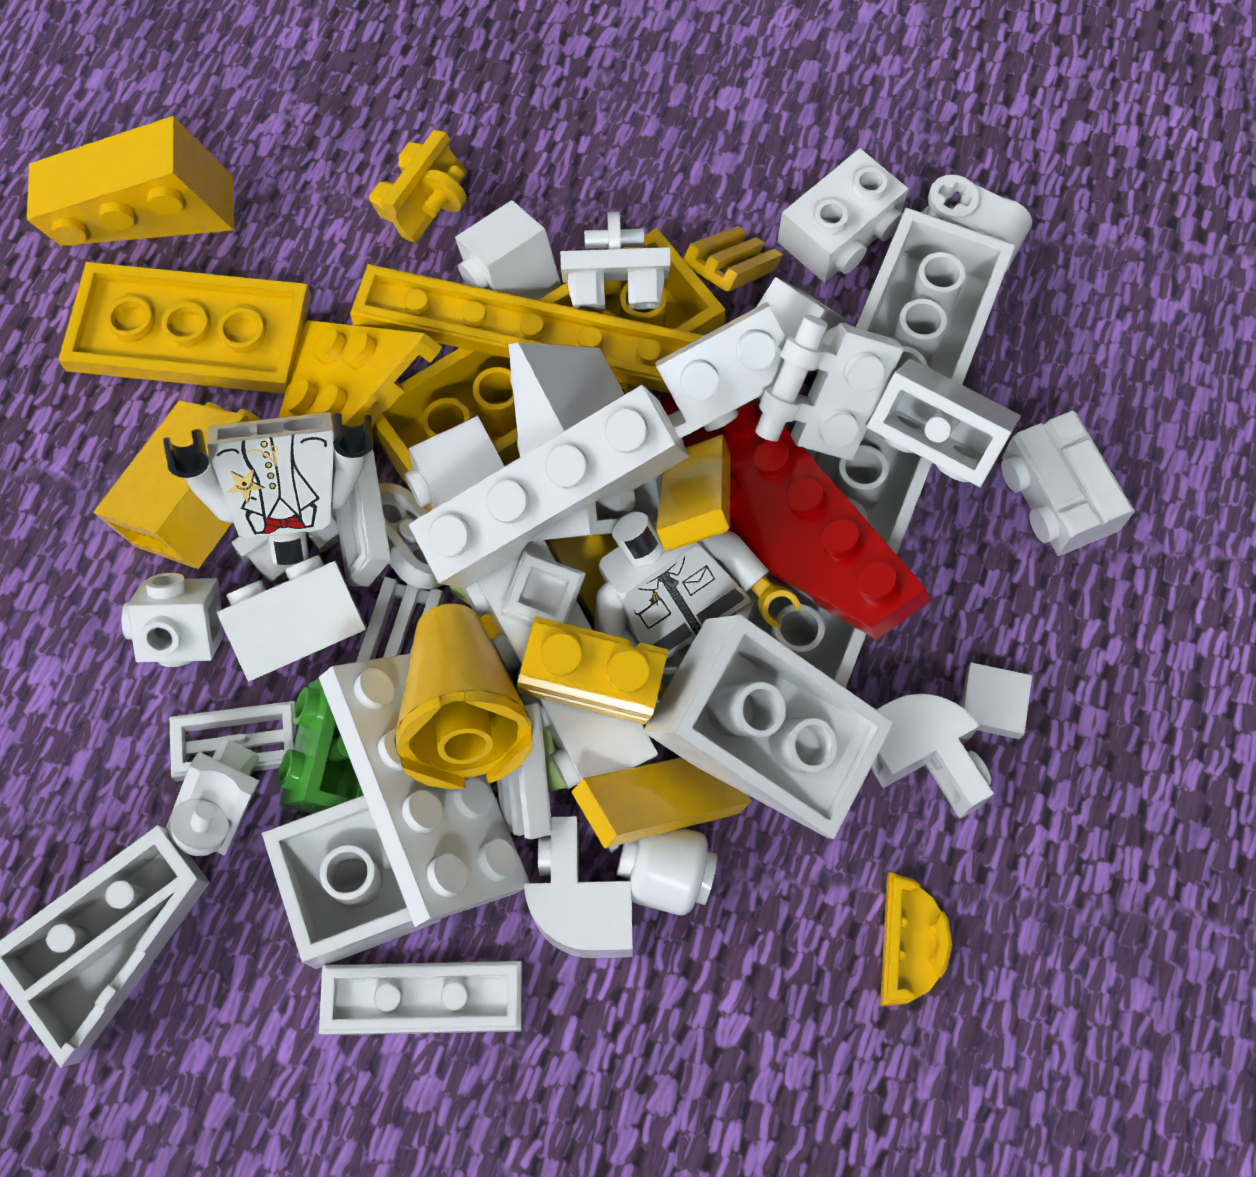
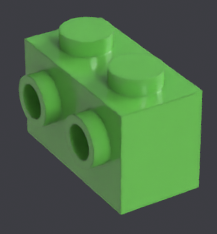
[277,679,364,814]

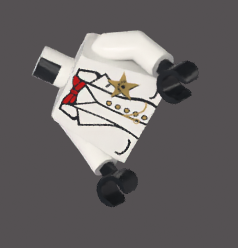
[163,412,373,565]

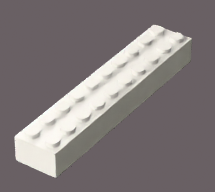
[735,208,1016,688]

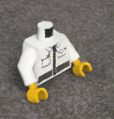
[594,512,801,700]

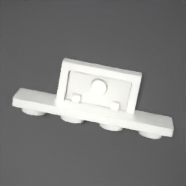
[655,302,846,444]

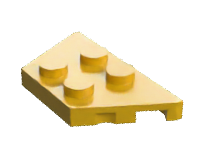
[278,320,442,428]

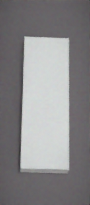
[319,961,522,1036]

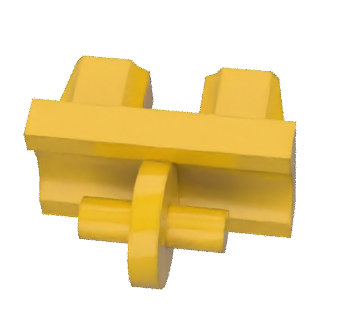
[369,130,467,244]

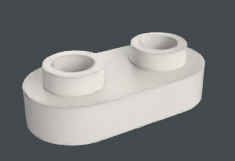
[379,483,443,589]

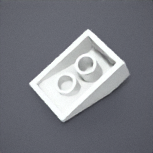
[643,615,894,839]

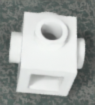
[121,573,224,667]

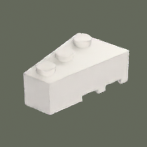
[0,825,210,1068]

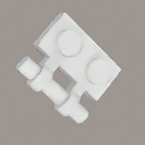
[755,315,904,461]

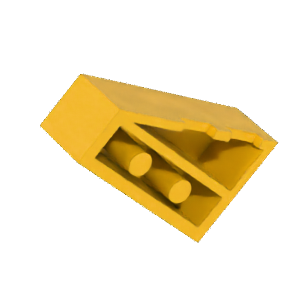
[27,116,234,246]

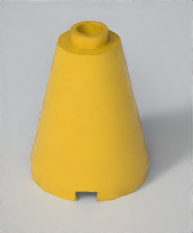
[394,604,533,790]

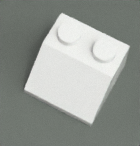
[262,795,441,969]

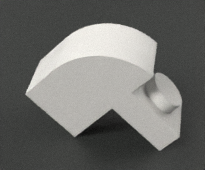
[871,694,994,819]
[524,816,633,958]

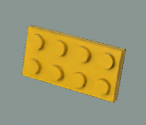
[58,262,312,394]

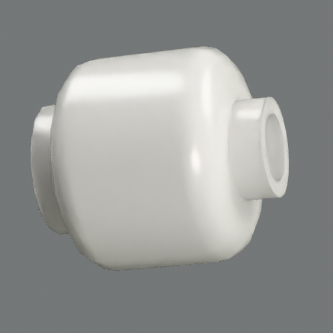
[616,828,717,915]

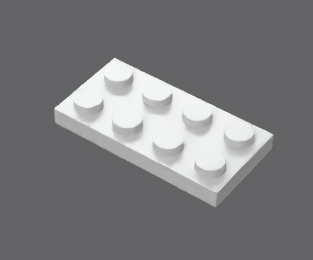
[319,653,530,927]

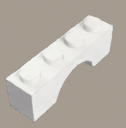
[408,385,690,588]

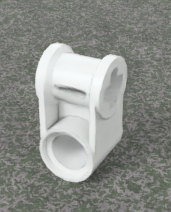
[921,175,1032,271]

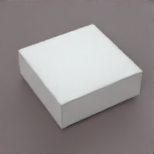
[501,551,586,627]
[961,663,1032,739]

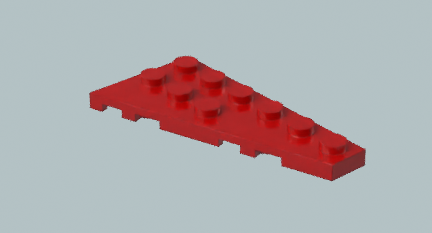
[659,393,931,640]

